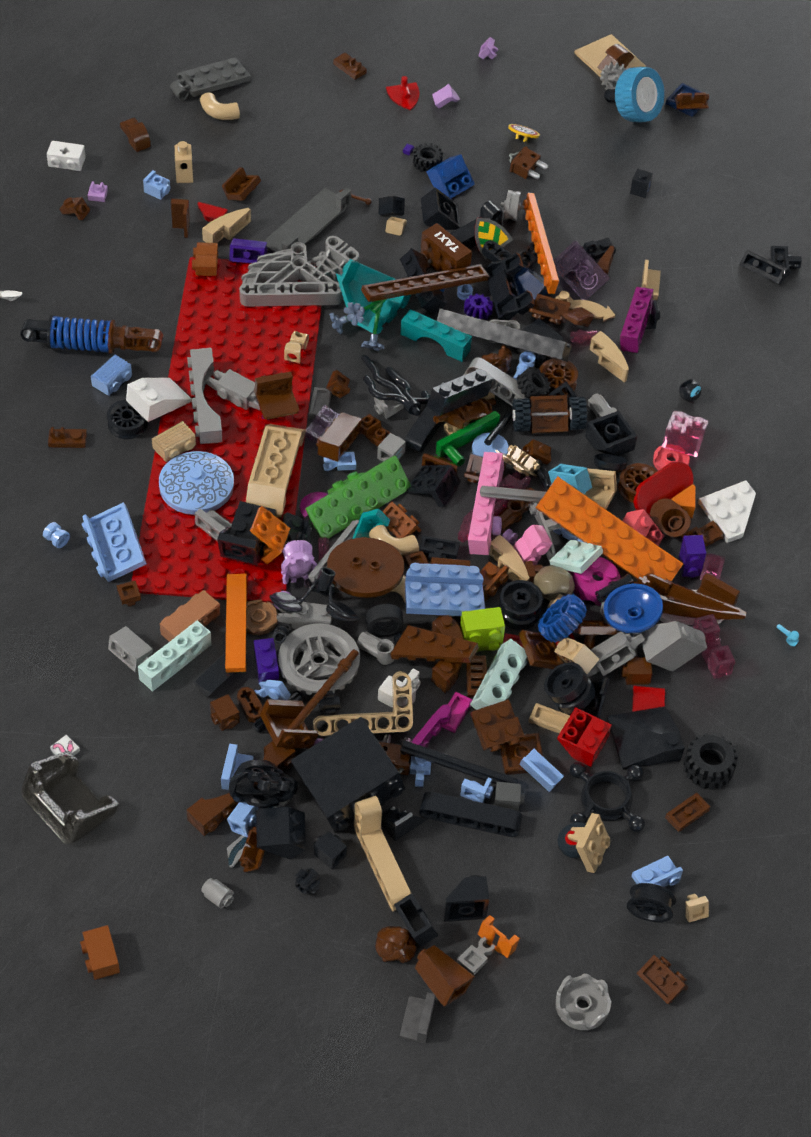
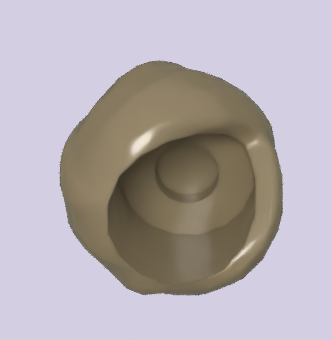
[534,565,575,601]

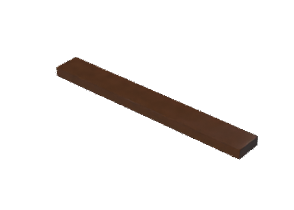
[361,264,489,302]

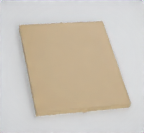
[574,34,646,77]

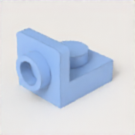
[460,777,494,803]

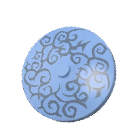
[159,451,234,515]

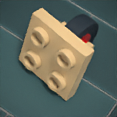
[557,813,610,873]

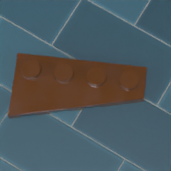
[390,625,479,663]

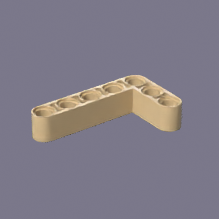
[313,671,413,736]
[354,796,411,911]

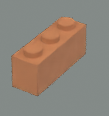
[160,590,220,642]

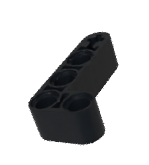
[450,201,503,249]

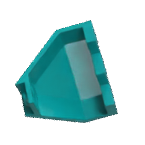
[336,259,412,334]

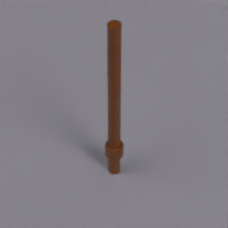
[287,649,359,730]

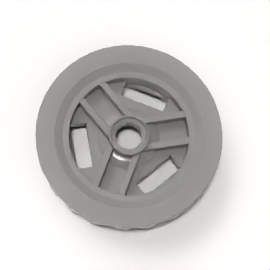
[278,623,360,695]

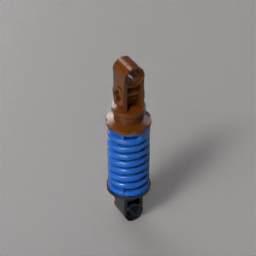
[20,315,164,354]

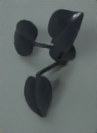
[269,567,359,621]

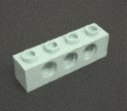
[138,620,211,691]
[470,639,527,710]

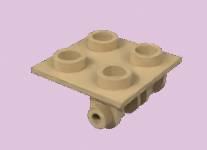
[495,445,540,477]

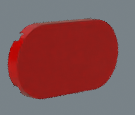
[633,462,694,518]

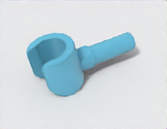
[776,624,799,646]

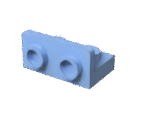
[632,856,683,887]

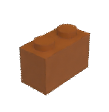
[80,925,120,980]

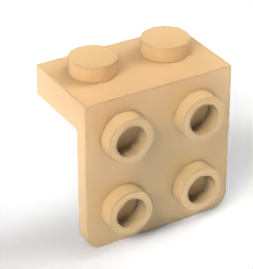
[585,468,617,509]

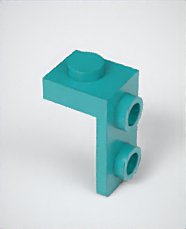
[352,509,390,539]

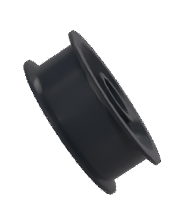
[107,399,148,439]
[627,883,676,922]

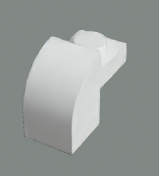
[378,669,421,707]

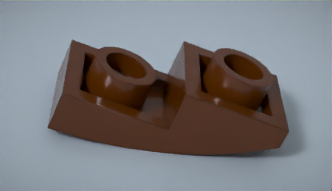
[360,414,390,447]

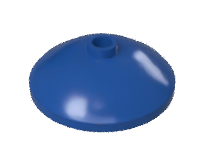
[604,584,663,633]

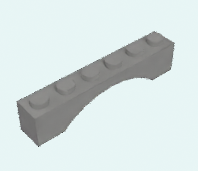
[187,348,222,444]

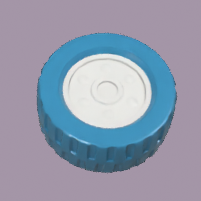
[604,67,664,122]

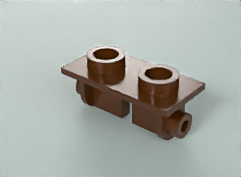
[674,92,709,109]
[239,827,265,872]

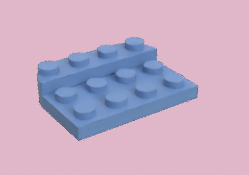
[405,563,485,616]

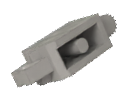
[206,369,261,410]
[587,632,645,677]

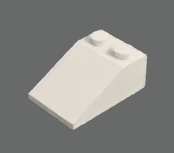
[126,378,192,422]

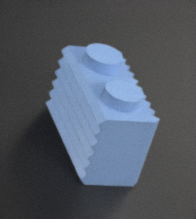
[91,354,132,396]

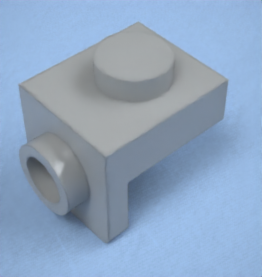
[374,397,404,419]

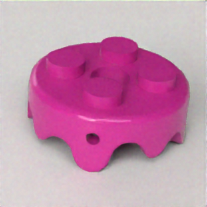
[572,557,620,606]

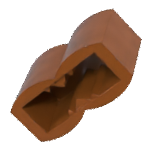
[192,242,218,276]

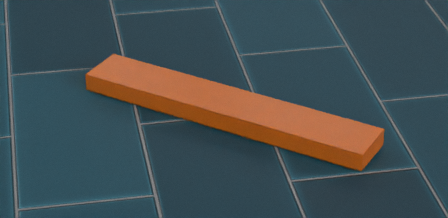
[225,574,247,672]

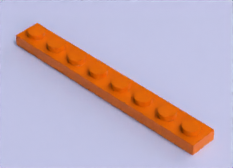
[523,193,559,294]

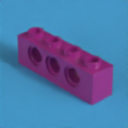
[620,287,653,353]

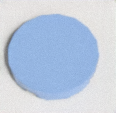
[472,432,509,456]

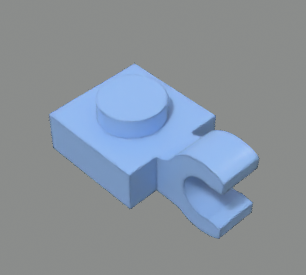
[323,452,356,471]
[254,680,291,700]
[410,755,431,787]

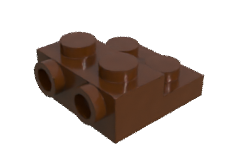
[470,699,524,752]

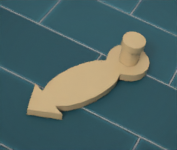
[555,291,615,322]

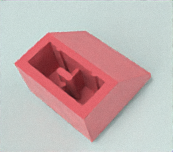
[622,509,665,546]

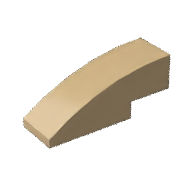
[202,208,251,243]
[590,331,629,382]
[489,534,529,581]

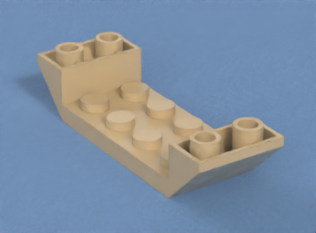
[246,424,306,518]

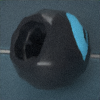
[679,379,702,402]

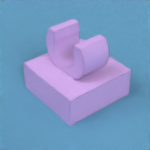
[478,37,498,59]
[88,181,108,202]

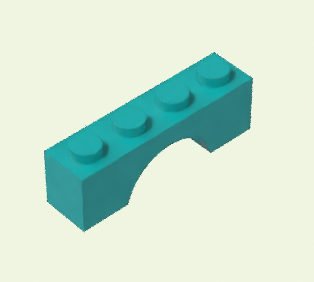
[401,309,472,362]

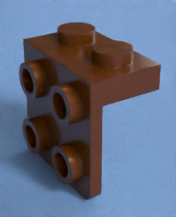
[529,294,571,325]
[254,372,299,419]

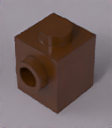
[622,656,652,685]
[210,694,240,731]

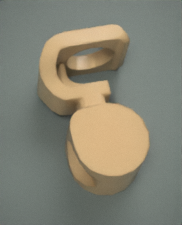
[284,331,309,364]

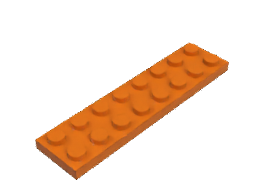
[536,476,683,581]

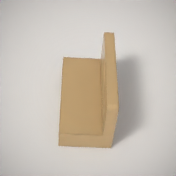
[642,260,661,300]

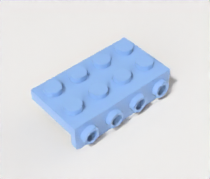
[82,502,146,582]

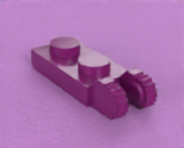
[411,704,451,748]

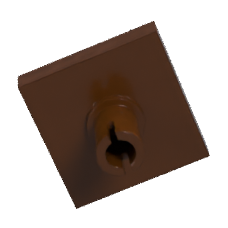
[573,620,617,650]

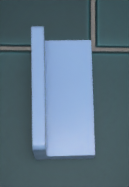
[221,744,254,790]
[519,749,564,792]

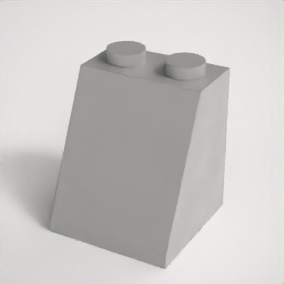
[641,621,707,672]

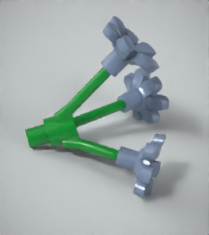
[329,299,387,351]

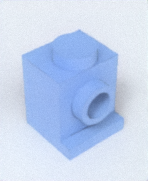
[143,170,171,200]
[227,802,259,837]

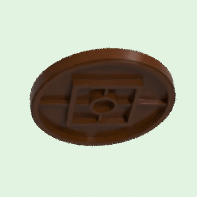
[327,537,404,598]

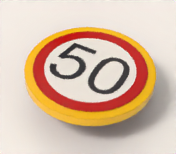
[508,124,540,142]

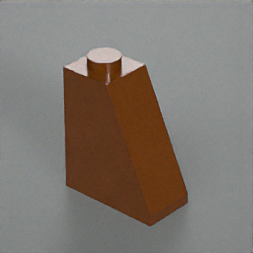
[415,945,475,1006]

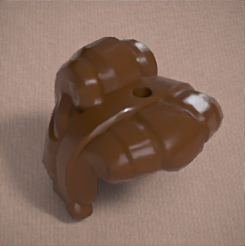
[481,345,512,374]
[375,926,417,963]

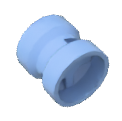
[43,522,70,548]

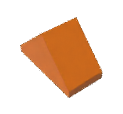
[671,484,696,518]

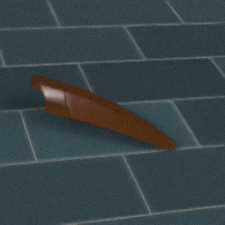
[631,574,747,620]

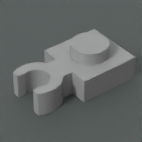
[457,937,495,975]

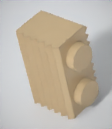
[152,421,196,462]

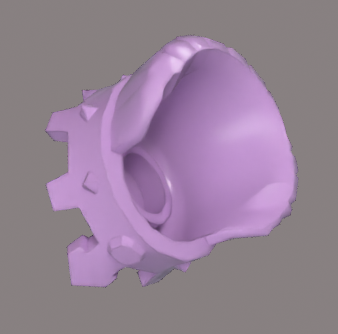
[281,540,318,584]

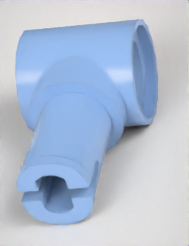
[513,351,535,381]

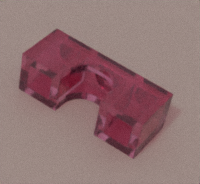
[693,614,735,679]

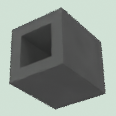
[494,782,525,811]

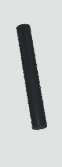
[484,412,512,446]

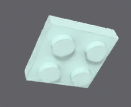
[549,540,603,574]

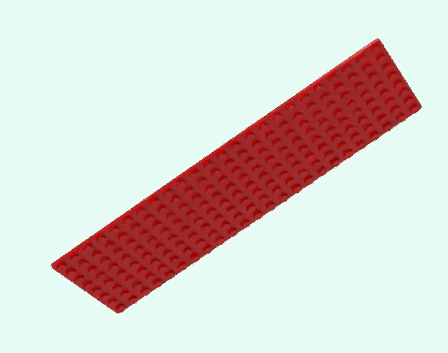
[132,257,322,604]

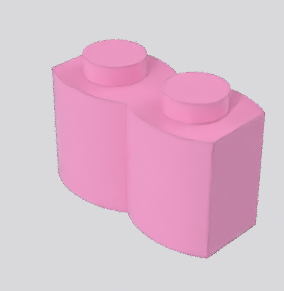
[513,525,552,565]

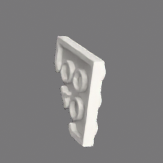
[698,480,756,543]

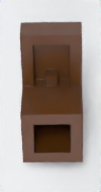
[597,44,635,71]

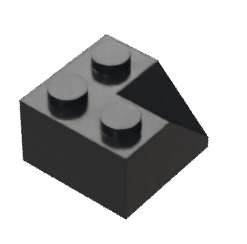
[585,411,637,456]

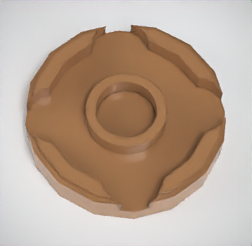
[246,600,278,635]

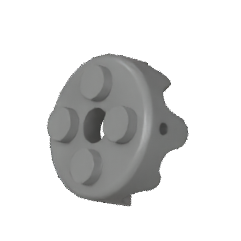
[555,974,611,1030]

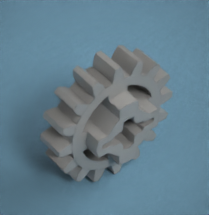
[600,63,629,90]

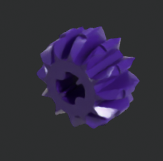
[464,293,493,321]

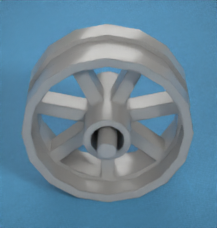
[500,190,524,221]

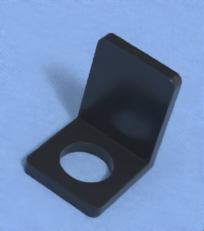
[645,301,660,329]

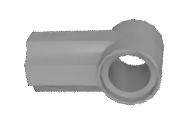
[587,393,617,419]
[356,631,394,665]

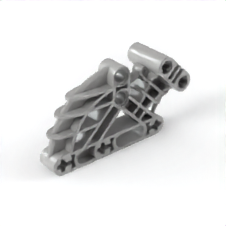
[239,236,359,306]

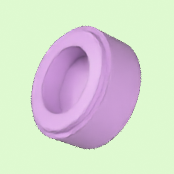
[492,516,502,535]

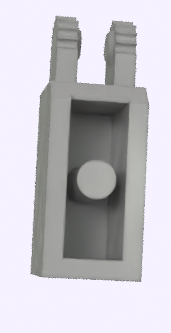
[276,602,333,630]

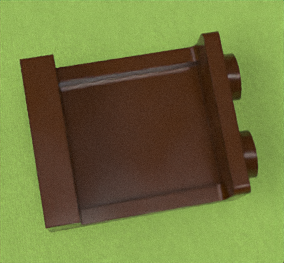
[260,699,319,749]

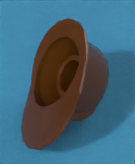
[650,499,691,537]

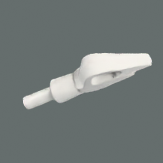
[0,290,22,301]

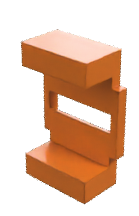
[478,915,520,958]

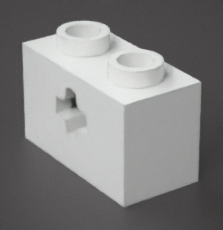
[47,141,86,171]

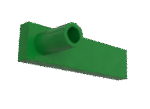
[436,411,500,467]

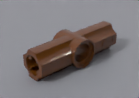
[492,488,535,533]

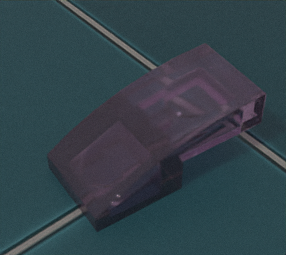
[305,405,339,444]

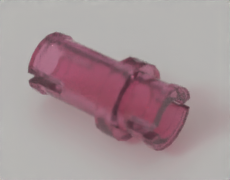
[570,329,598,344]

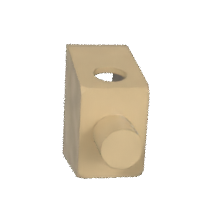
[174,141,193,183]

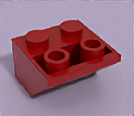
[557,707,612,767]

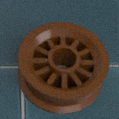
[539,359,578,396]
[618,463,657,503]

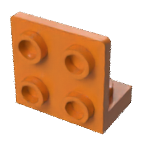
[250,506,290,564]

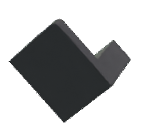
[378,196,405,216]

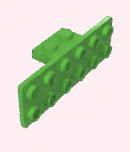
[306,456,411,541]

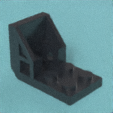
[217,501,277,565]

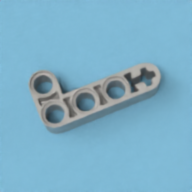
[464,357,530,405]

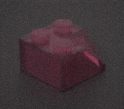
[662,411,709,457]

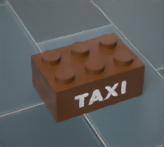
[421,223,472,272]

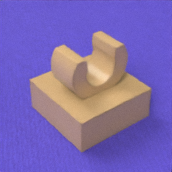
[686,894,709,922]

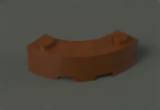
[431,615,463,693]

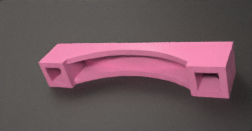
[468,452,504,555]

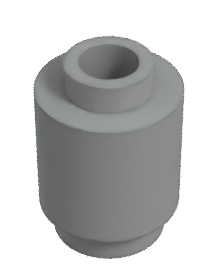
[201,878,234,908]

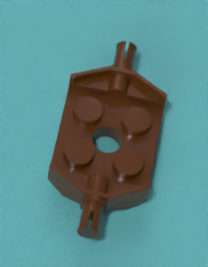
[433,398,496,429]

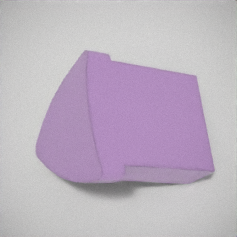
[432,84,460,109]

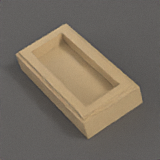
[529,703,570,733]

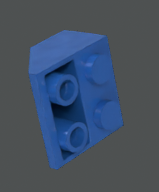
[426,154,475,199]

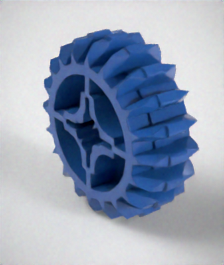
[538,594,587,643]

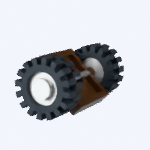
[512,395,587,433]

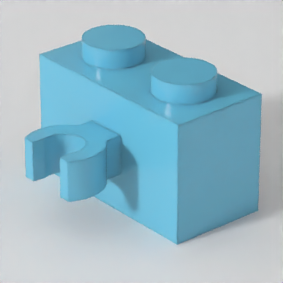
[548,464,592,495]

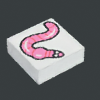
[50,735,80,763]

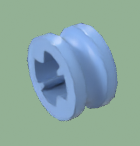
[457,284,473,300]

